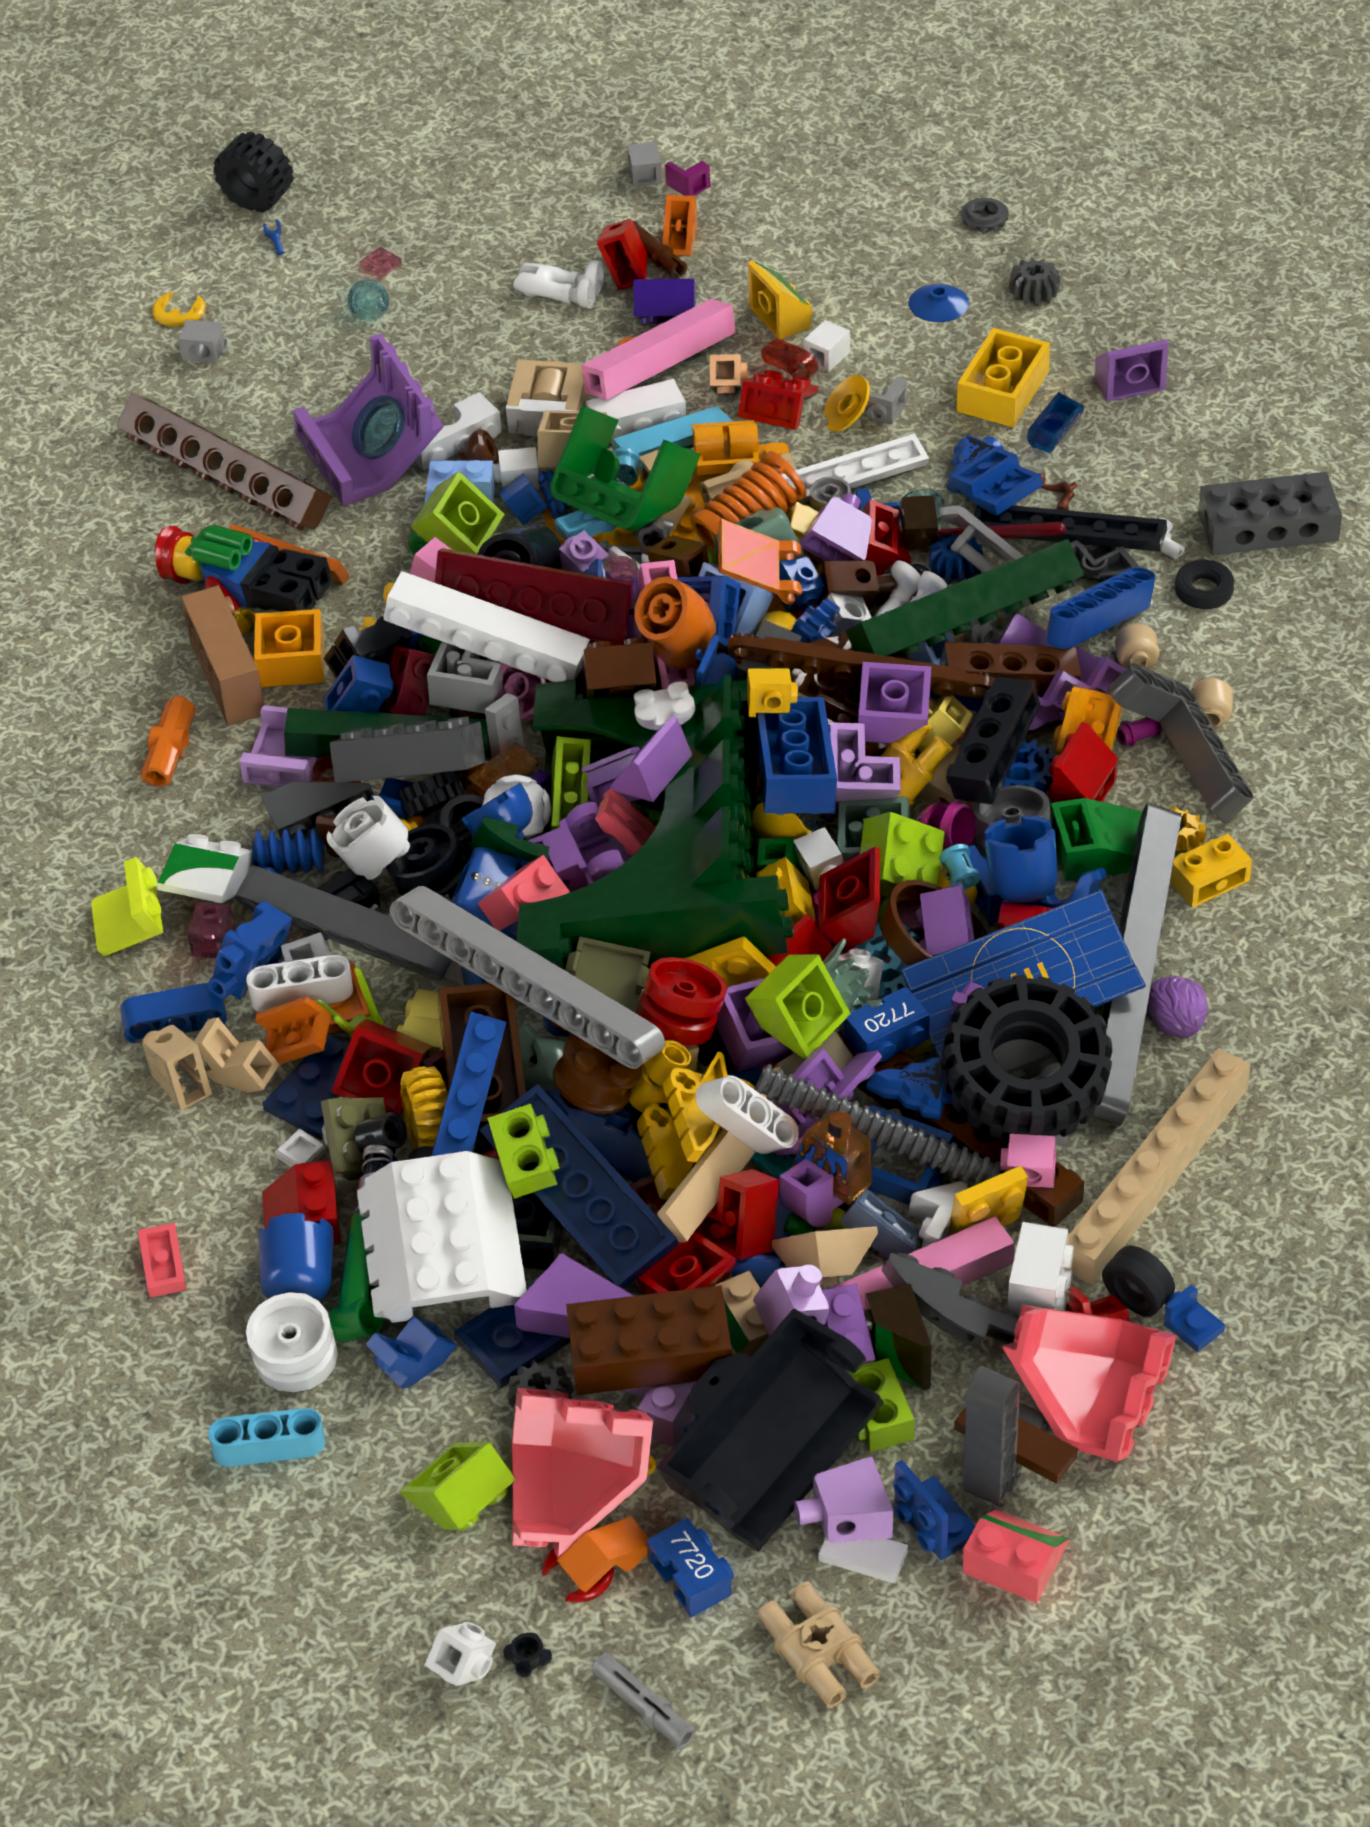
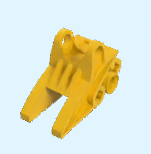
[629,1040,755,1200]

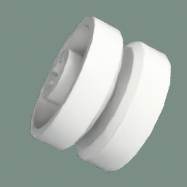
[246,1292,338,1392]

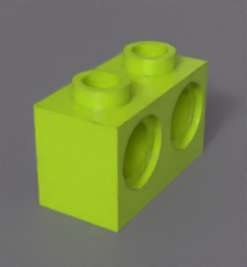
[488,1104,560,1199]
[846,1358,915,1452]

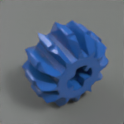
[929,532,983,585]

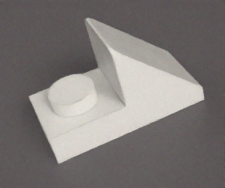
[908,1181,968,1248]

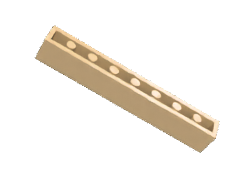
[1067,1048,1251,1285]

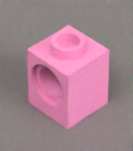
[1000,1134,1056,1188]

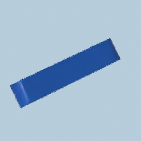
[1046,567,1156,649]

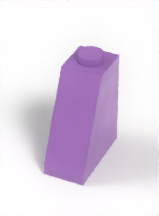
[515,1253,634,1338]

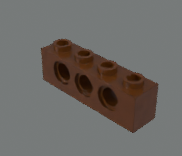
[939,642,1081,698]

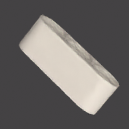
[246,955,353,1012]
[696,1076,799,1154]

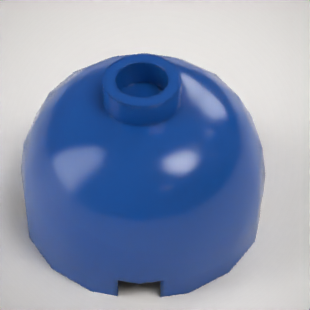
[461,783,533,839]

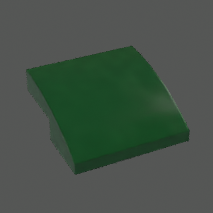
[468,817,549,862]

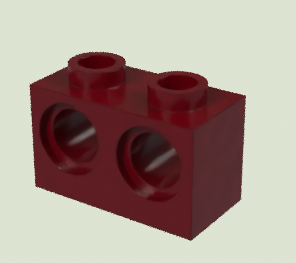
[379,646,435,716]

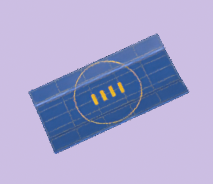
[901,889,1146,1058]

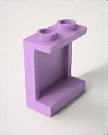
[240,705,320,787]

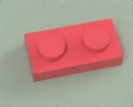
[138,1223,187,1298]

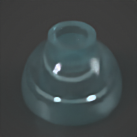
[347,279,389,320]

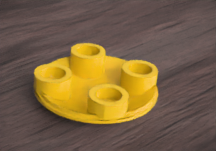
[753,802,812,840]

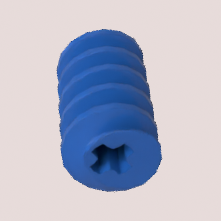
[252,829,325,874]

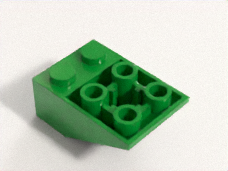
[1050,798,1142,881]

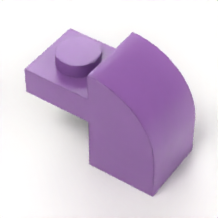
[779,1158,859,1227]

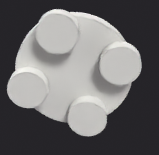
[634,682,695,730]

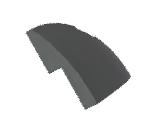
[1070,540,1140,580]

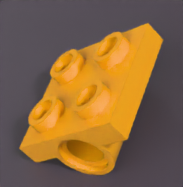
[692,420,760,475]

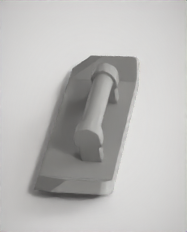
[939,506,1024,573]

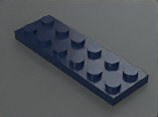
[479,1083,679,1289]

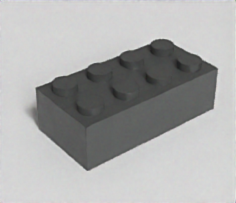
[330,717,485,783]

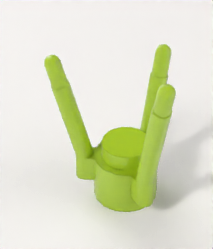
[316,966,385,1038]

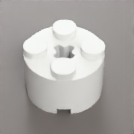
[327,796,410,880]

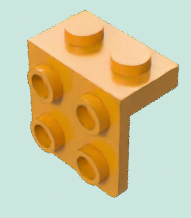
[1053,686,1123,754]

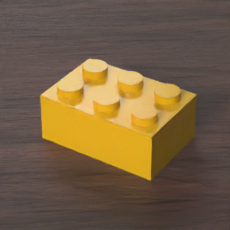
[957,328,1050,428]

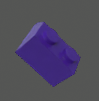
[633,279,696,324]

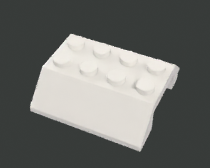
[357,1151,527,1323]

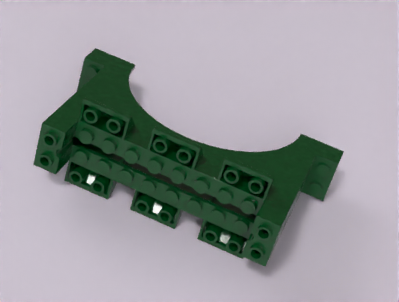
[517,674,794,970]

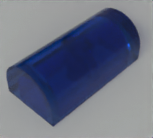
[1027,392,1085,453]

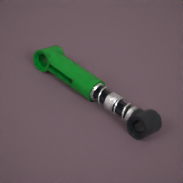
[329,1112,407,1343]

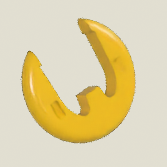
[152,291,206,327]

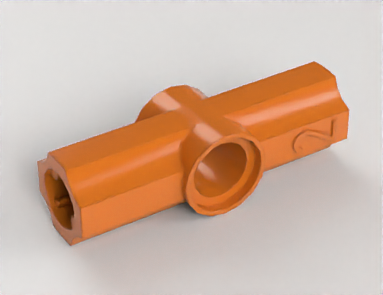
[141,696,196,786]

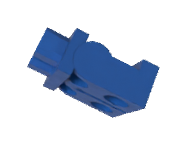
[207,900,292,1000]

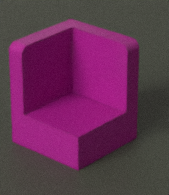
[665,161,711,196]

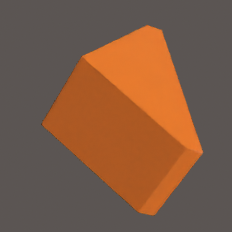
[662,194,698,256]

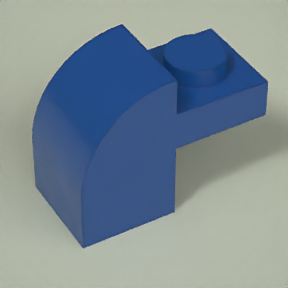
[366,1315,457,1388]

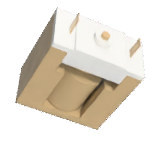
[506,359,589,436]

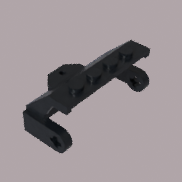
[656,1308,884,1552]

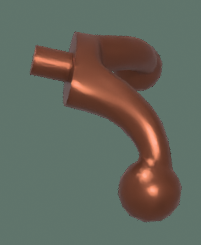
[1038,473,1078,510]

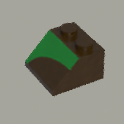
[863,1284,931,1390]

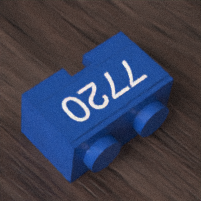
[844,987,930,1062]
[647,1518,734,1618]

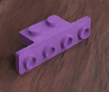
[772,1048,882,1156]

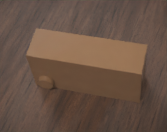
[181,585,264,726]

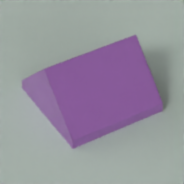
[609,715,692,802]

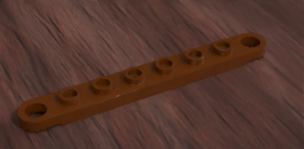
[727,633,995,699]

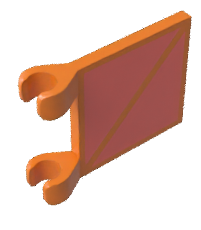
[718,519,802,604]

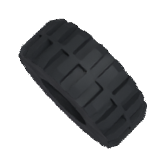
[941,975,1113,1140]

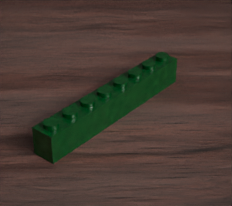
[845,539,1084,658]

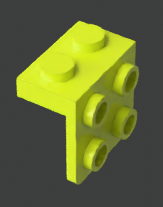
[91,857,163,956]

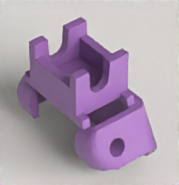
[528,802,632,892]

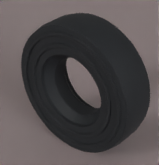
[1175,559,1234,609]

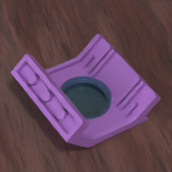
[293,334,444,506]

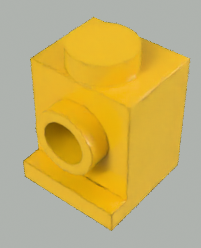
[746,669,798,717]

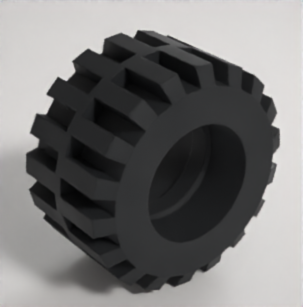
[213,132,294,213]

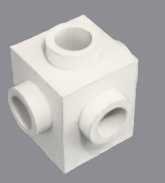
[424,1622,497,1686]

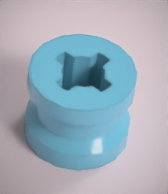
[612,447,640,487]

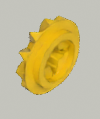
[1170,805,1207,851]

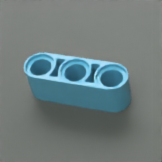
[208,1408,326,1467]

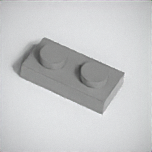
[485,693,525,769]

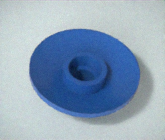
[909,284,969,322]

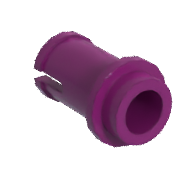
[1116,717,1161,747]

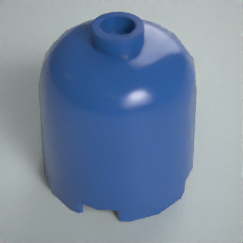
[984,816,1057,905]
[258,1213,334,1302]

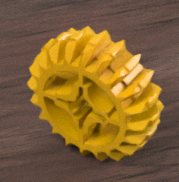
[400,1066,448,1151]

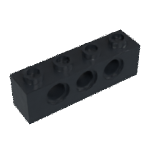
[946,676,1040,805]

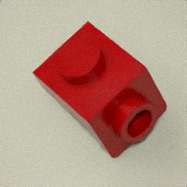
[1066,1287,1130,1322]

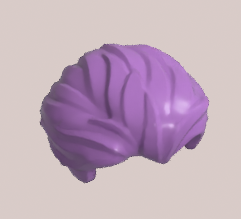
[1147,975,1208,1038]

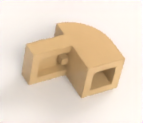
[194,1018,280,1093]

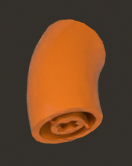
[635,576,716,669]

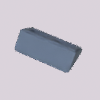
[841,1187,920,1258]

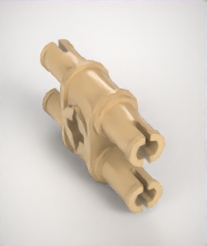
[757,1581,880,1709]

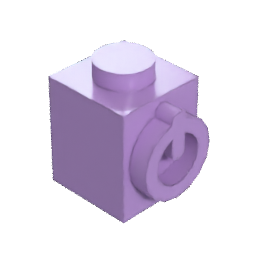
[559,530,610,573]

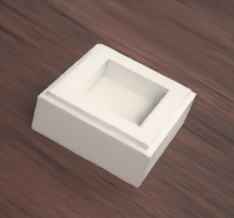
[275,1129,328,1167]

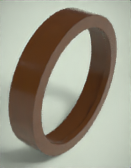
[878,880,988,966]

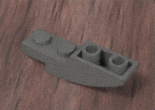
[881,1253,1019,1347]

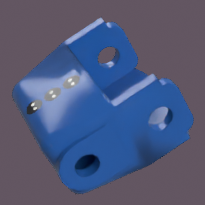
[451,847,530,941]

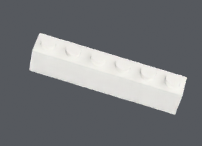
[383,571,590,682]

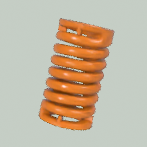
[690,451,807,551]

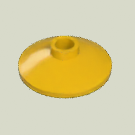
[823,375,870,432]

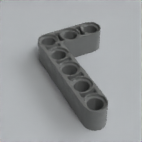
[1108,663,1253,822]
[964,1366,1049,1507]

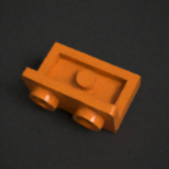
[255,997,331,1065]

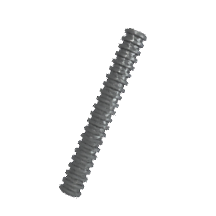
[755,1064,1001,1186]

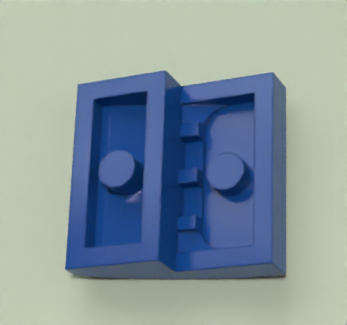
[950,447,1043,516]

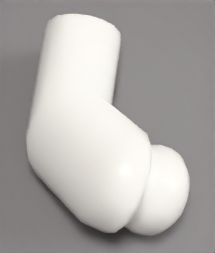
[1159,518,1185,560]

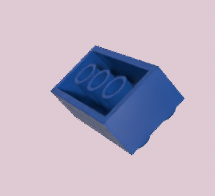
[753,697,837,815]

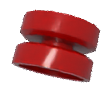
[636,957,727,1046]

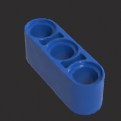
[120,983,227,1043]

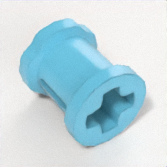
[939,844,981,890]

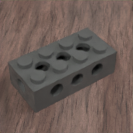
[1198,472,1342,555]

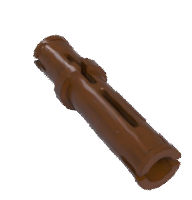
[633,220,687,279]

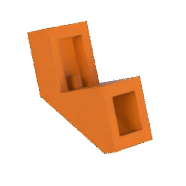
[557,1516,650,1593]

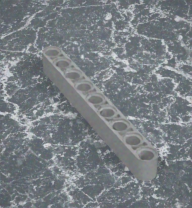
[390,886,665,1069]

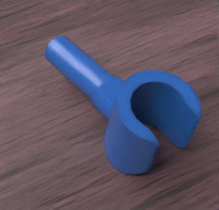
[263,220,285,255]

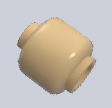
[1115,623,1160,669]
[1191,677,1234,727]

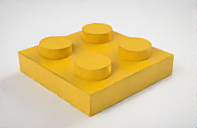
[949,1165,1028,1235]

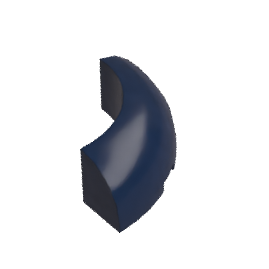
[546,1089,656,1192]

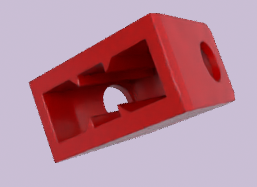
[596,219,647,290]

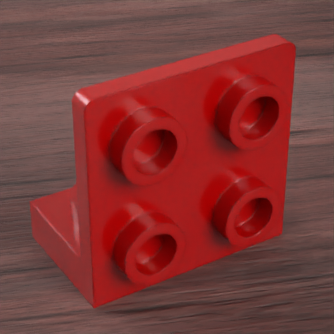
[737,370,819,430]

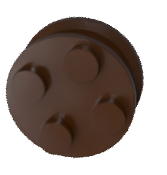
[553,1034,642,1114]

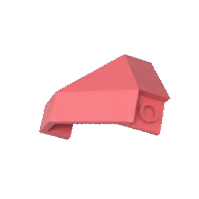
[1001,1305,1176,1462]
[511,1388,653,1558]

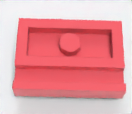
[595,788,656,856]

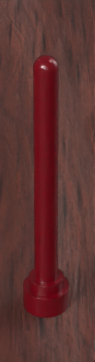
[912,522,1066,550]

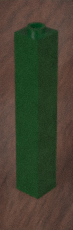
[284,708,491,758]

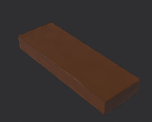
[954,1407,1078,1484]

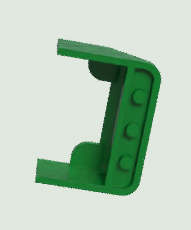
[550,405,701,531]

